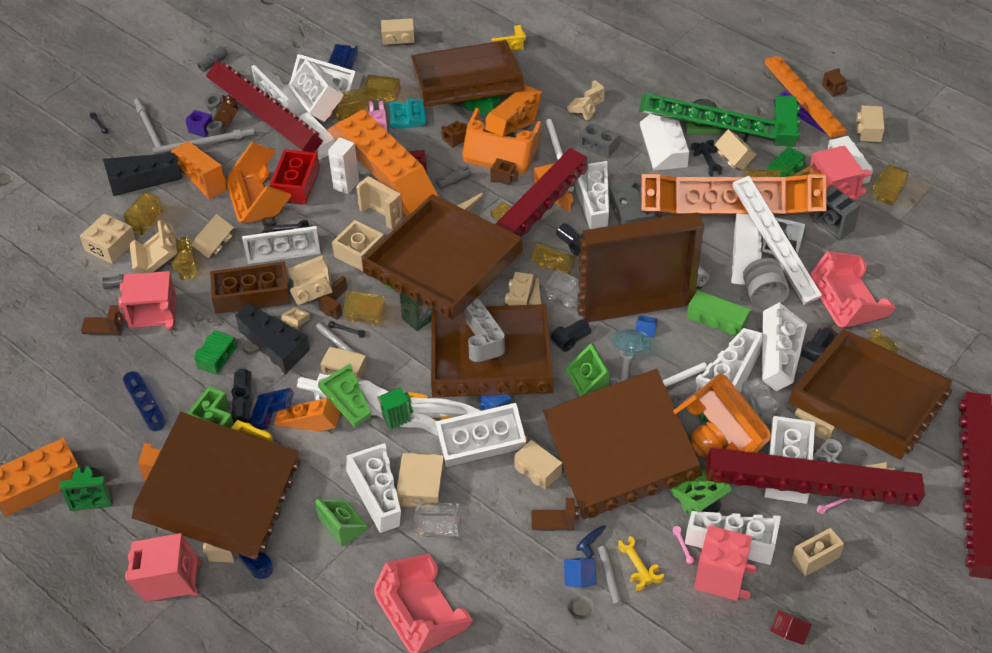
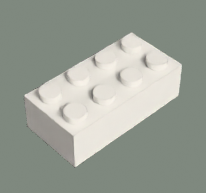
[287,59,344,122]
[436,403,526,467]
[764,416,815,504]

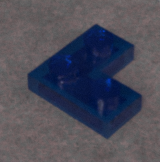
[249,388,294,430]

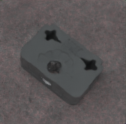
[609,179,656,224]

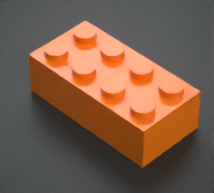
[0,438,79,517]

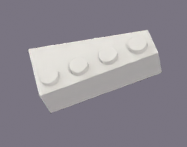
[762,302,807,391]
[685,511,781,565]

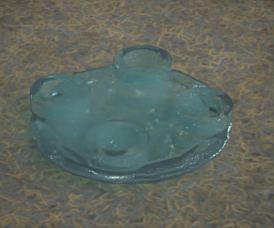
[612,329,651,356]

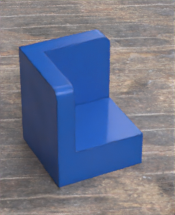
[564,557,596,587]

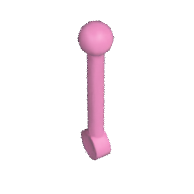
[817,498,852,514]
[673,526,694,564]

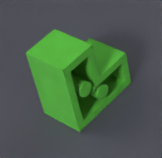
[187,386,234,428]

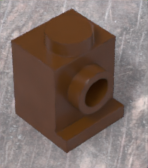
[822,68,847,97]
[441,120,467,148]
[490,158,518,185]

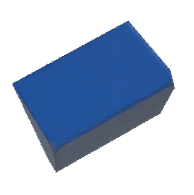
[635,315,658,337]

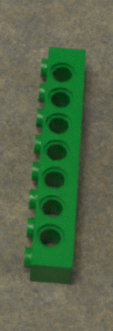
[639,93,779,140]

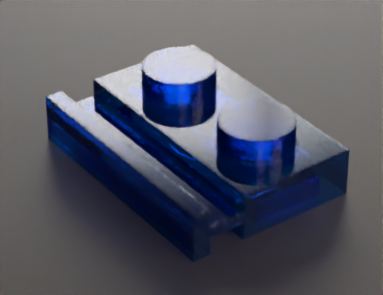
[328,44,358,70]

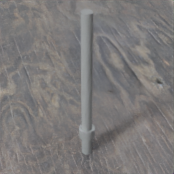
[134,98,166,154]
[152,128,255,154]

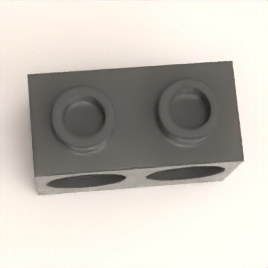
[579,122,619,159]

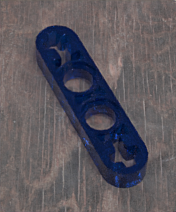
[123,371,165,431]

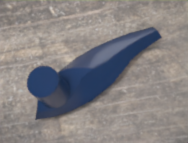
[576,525,606,558]

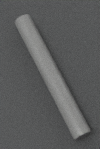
[316,322,357,353]
[598,546,622,607]

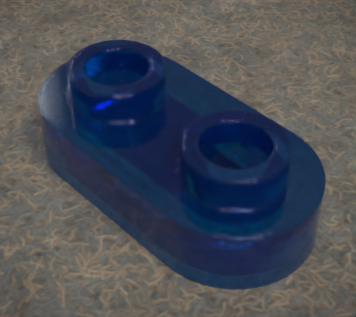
[238,552,273,579]

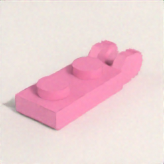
[368,101,387,131]

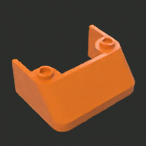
[462,108,541,174]
[226,142,291,224]
[673,374,771,453]

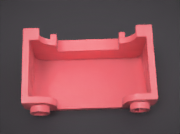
[810,251,896,328]
[374,553,473,653]

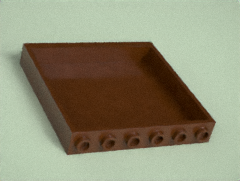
[411,40,525,107]
[362,194,523,320]
[577,212,704,322]
[431,304,553,398]
[788,329,953,460]
[543,368,703,520]
[132,411,300,560]

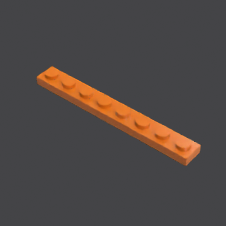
[764,56,847,138]

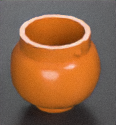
[690,421,728,458]

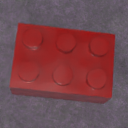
[270,149,320,204]

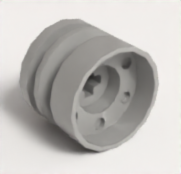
[743,258,790,309]

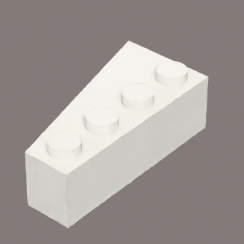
[574,161,609,229]
[731,213,762,285]
[696,328,763,392]
[346,443,401,533]

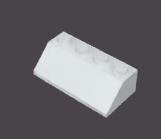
[291,54,363,103]
[251,65,307,117]
[640,114,689,171]
[242,226,321,264]

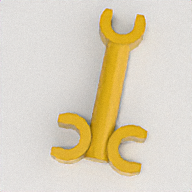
[618,536,664,591]

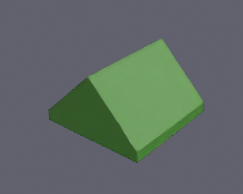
[565,343,610,397]
[315,498,369,546]

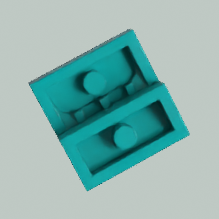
[388,98,426,129]

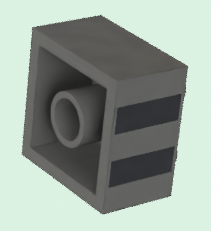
[813,186,860,241]

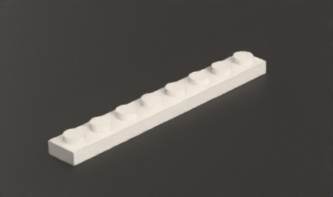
[732,176,822,305]

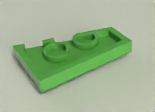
[318,363,371,428]

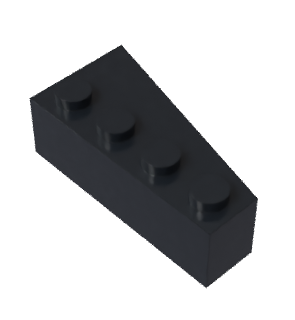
[103,153,182,196]
[235,303,310,375]

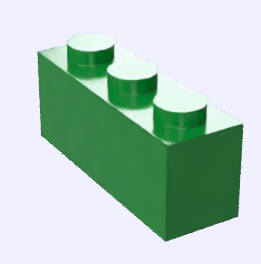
[774,96,800,147]

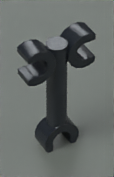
[690,140,722,177]
[262,217,309,233]

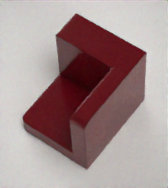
[770,610,812,645]

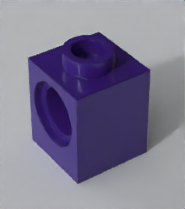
[186,110,213,137]

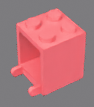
[809,145,871,200]
[119,271,177,329]
[694,525,757,601]
[125,533,201,602]

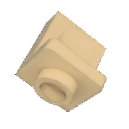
[584,80,605,105]
[567,97,596,120]
[281,307,310,330]

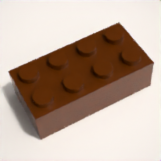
[210,261,291,314]

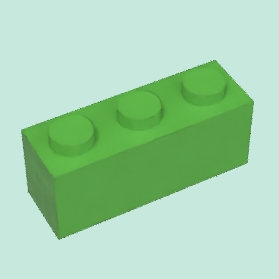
[687,290,751,336]

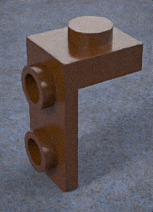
[213,95,238,127]
[318,276,347,320]
[81,305,124,335]
[532,498,579,530]

